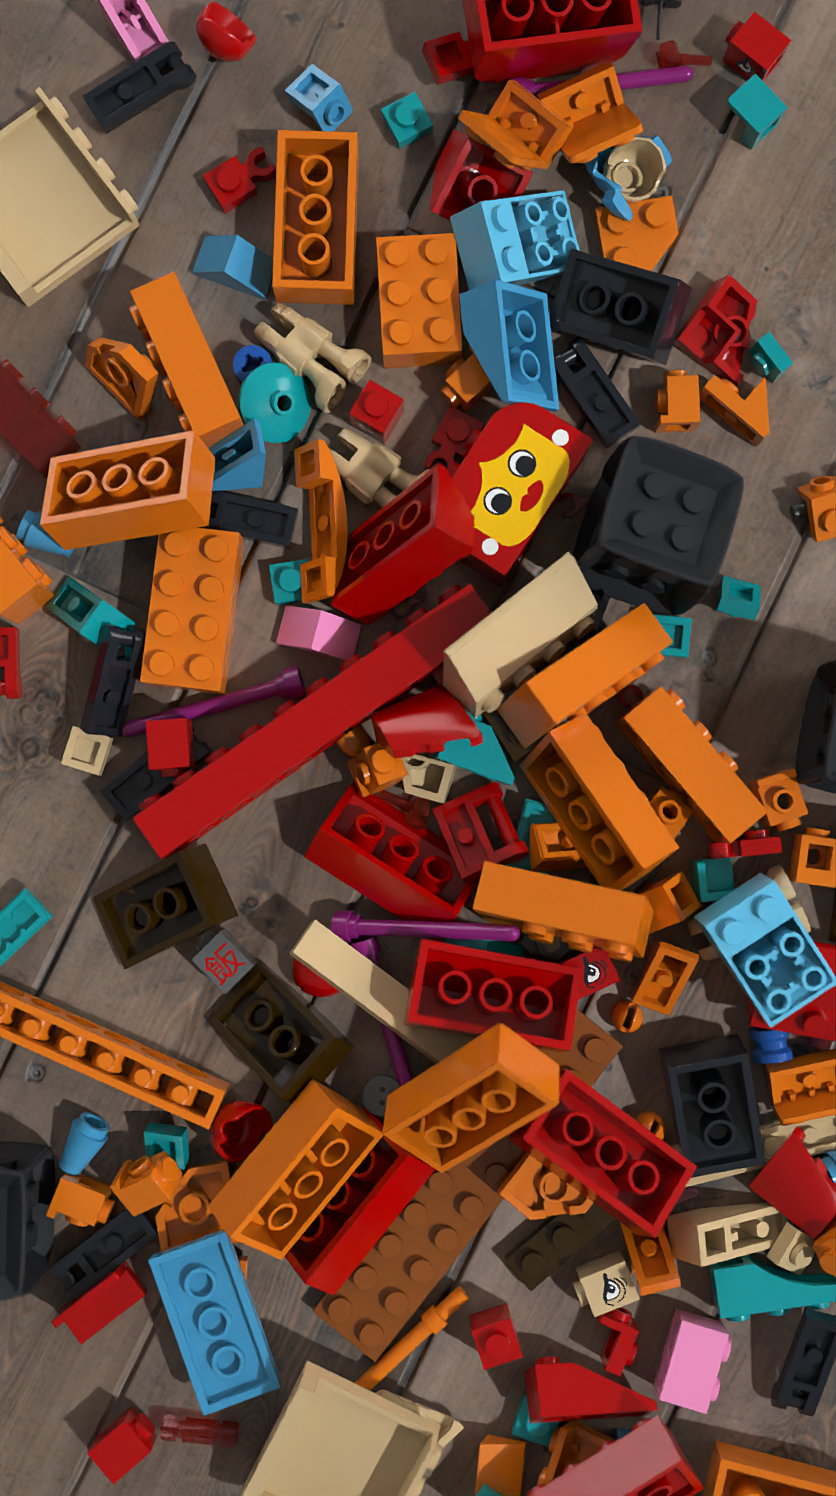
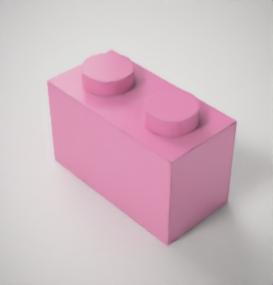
[654,1308,731,1414]

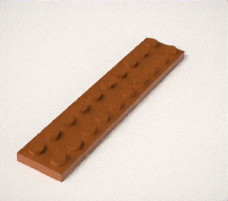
[312,1009,623,1362]

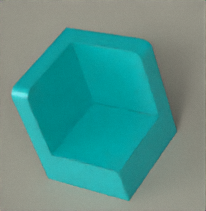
[727,73,788,150]
[689,857,735,902]

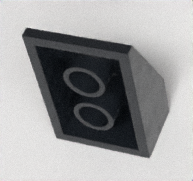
[549,248,692,365]
[659,1034,766,1178]

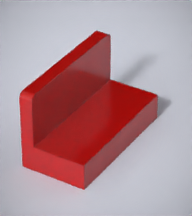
[51,1261,148,1345]

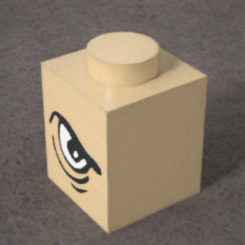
[573,1250,640,1317]

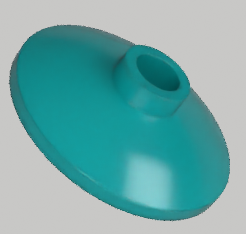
[238,363,311,443]

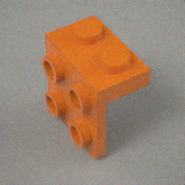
[537,61,643,164]
[458,79,574,171]

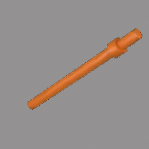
[354,1286,469,1391]

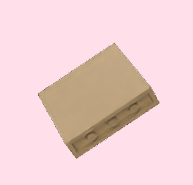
[0,87,140,307]
[240,1360,442,1496]

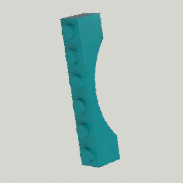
[707,1254,836,1322]

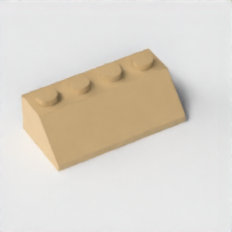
[443,552,598,719]

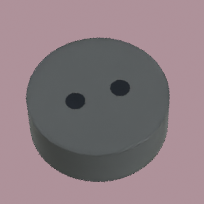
[362,1074,400,1116]

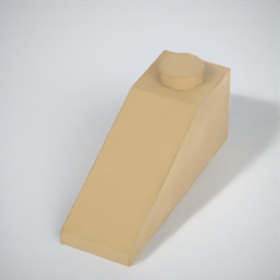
[667,1202,794,1267]

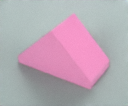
[98,0,169,62]
[276,606,362,661]

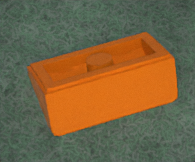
[530,822,588,872]
[475,1434,526,1496]

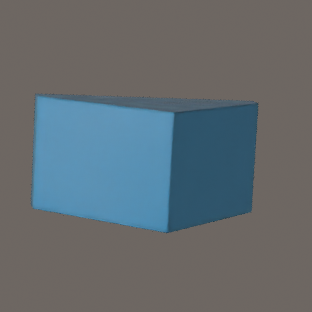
[192,235,273,300]
[208,419,266,491]

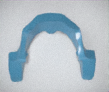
[584,135,672,221]

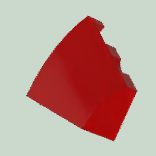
[674,274,757,386]
[370,684,483,759]
[748,1126,836,1240]

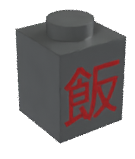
[192,929,258,994]

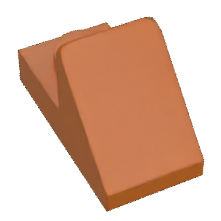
[699,375,770,447]
[632,941,699,1016]
[619,1222,681,1296]

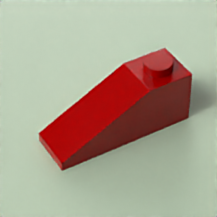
[524,1356,658,1424]

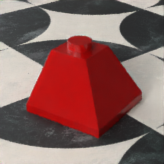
[429,129,533,221]

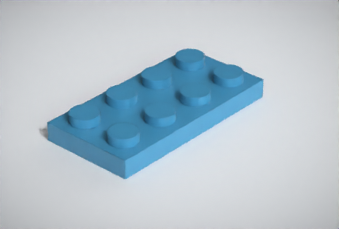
[148,1229,282,1416]

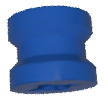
[233,345,272,385]
[749,1027,793,1063]

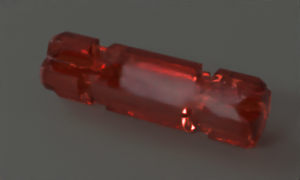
[160,1415,240,1448]

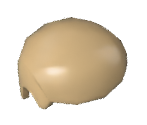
[603,136,666,204]

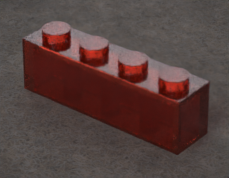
[0,359,81,479]

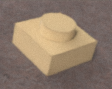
[61,726,114,776]
[766,1222,815,1276]

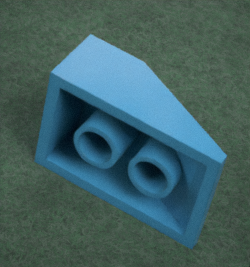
[459,280,559,412]

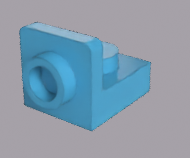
[284,64,353,132]

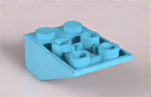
[450,190,580,290]
[693,873,836,1028]

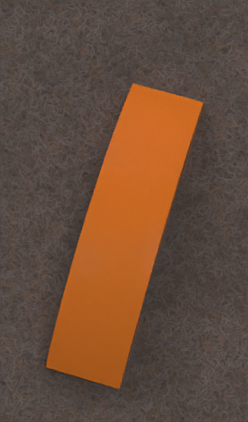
[294,439,348,604]

